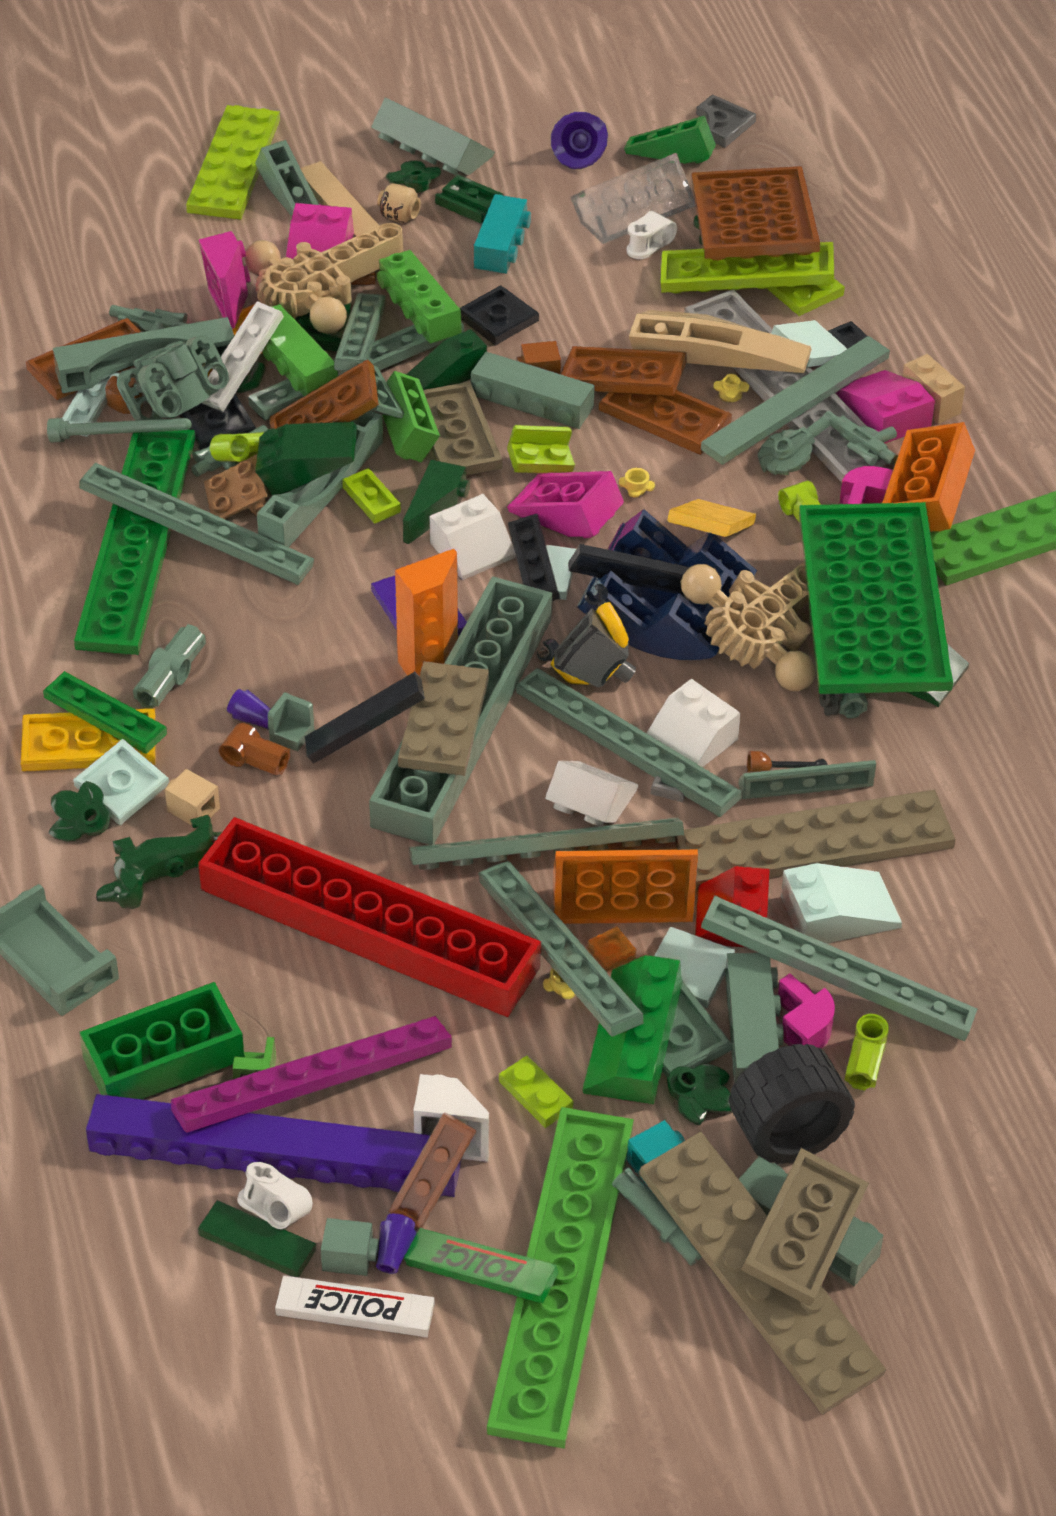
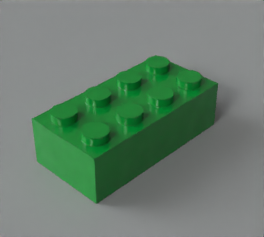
[79,982,245,1099]

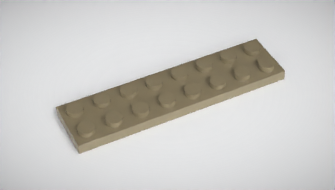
[675,789,955,890]
[639,1132,886,1415]

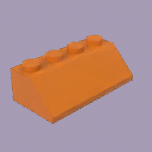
[395,549,458,677]

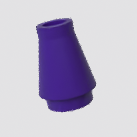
[227,689,271,730]
[376,1214,417,1274]

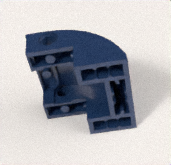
[577,509,757,660]

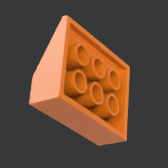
[553,849,698,924]

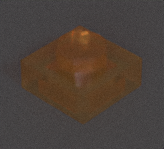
[587,926,636,972]

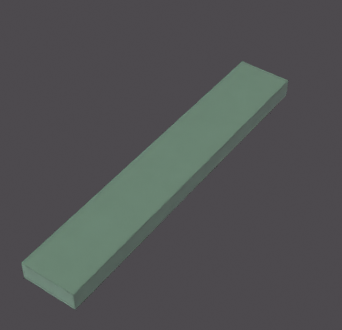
[334,293,386,371]

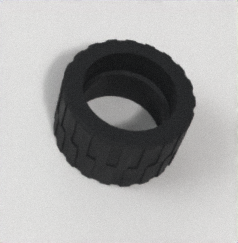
[729,1044,855,1164]

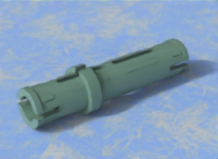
[612,1168,702,1266]

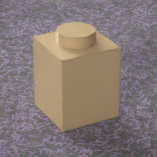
[165,769,220,825]

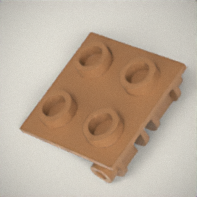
[204,454,268,519]

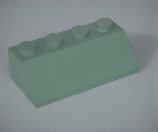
[371,97,495,176]

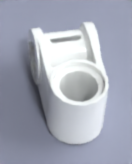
[626,211,677,259]
[237,1162,313,1229]

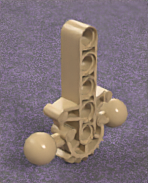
[245,223,403,334]
[681,562,816,691]

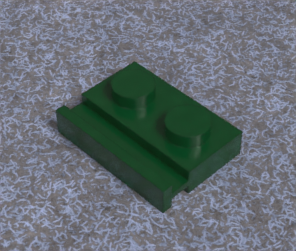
[435,175,504,224]

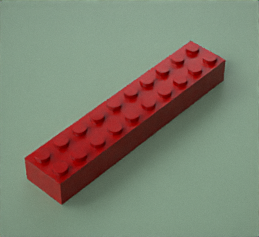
[198,817,541,1018]

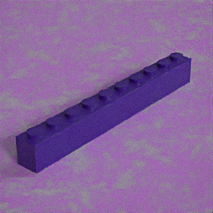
[86,1094,462,1197]

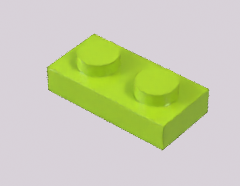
[342,468,401,524]
[499,1055,574,1128]

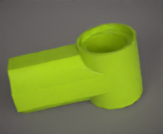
[210,432,264,462]
[778,480,821,523]
[844,1014,889,1091]

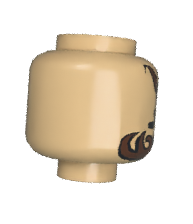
[377,184,421,224]

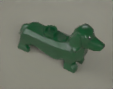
[96,814,222,909]

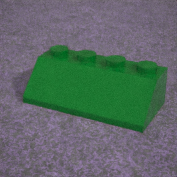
[582,955,682,1104]

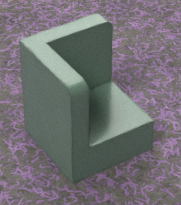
[268,692,315,752]

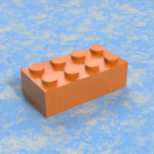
[882,422,975,532]

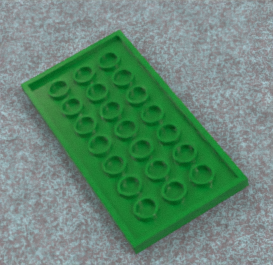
[799,502,953,694]

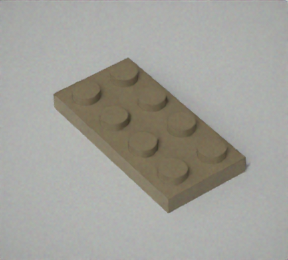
[423,382,502,475]
[398,661,489,776]
[741,1148,869,1306]

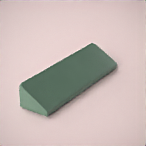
[738,760,876,799]

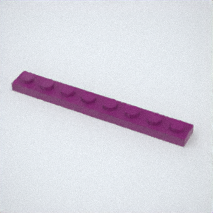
[171,1016,452,1133]

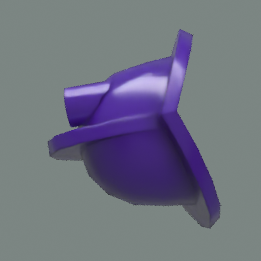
[551,112,608,169]

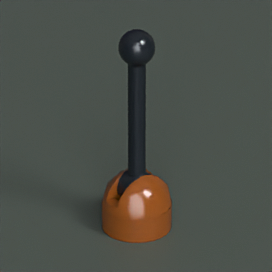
[747,751,828,773]

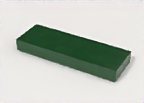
[198,1200,316,1278]

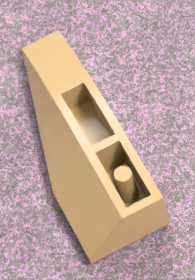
[629,310,812,373]

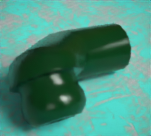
[236,362,266,394]

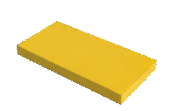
[667,499,756,537]
[20,708,156,771]

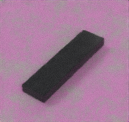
[508,514,561,601]
[568,544,690,596]
[304,671,425,764]

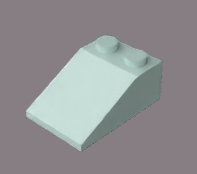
[781,863,902,944]

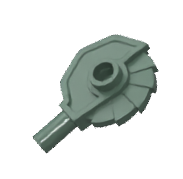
[757,416,831,475]

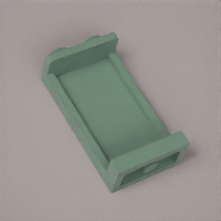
[0,884,119,1016]

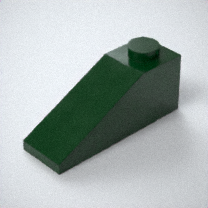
[406,329,487,390]
[403,460,470,544]

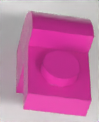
[839,466,893,504]
[778,973,835,1049]

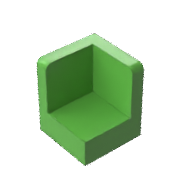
[232,1037,276,1079]

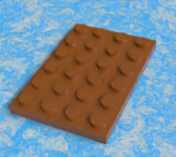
[691,166,820,261]

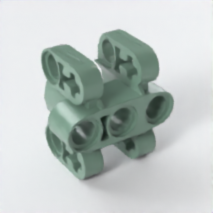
[117,335,229,420]

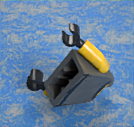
[537,584,636,687]

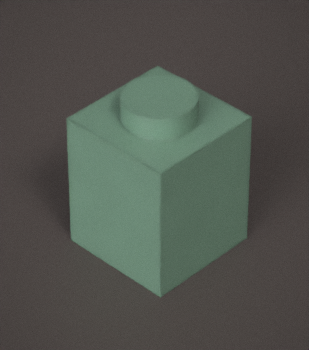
[321,1218,379,1276]

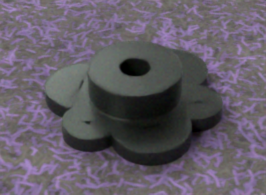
[819,694,843,716]

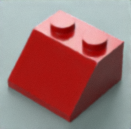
[695,866,770,948]

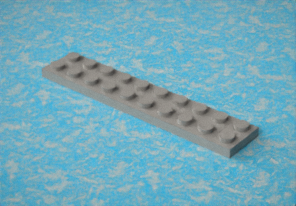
[684,289,895,482]

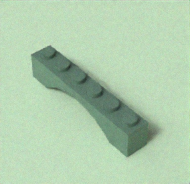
[53,317,235,393]
[257,411,383,547]

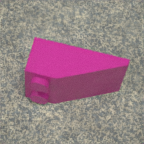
[286,203,354,259]
[198,231,251,329]
[835,370,935,444]
[507,471,624,538]

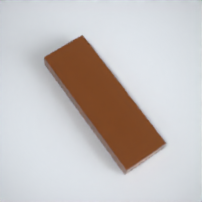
[388,1112,477,1229]

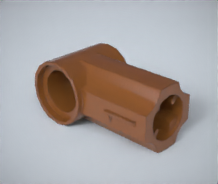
[218,723,290,775]

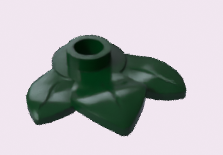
[386,160,441,193]
[49,781,110,841]
[667,1064,732,1126]

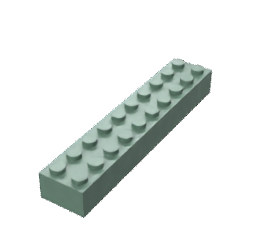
[369,576,552,845]

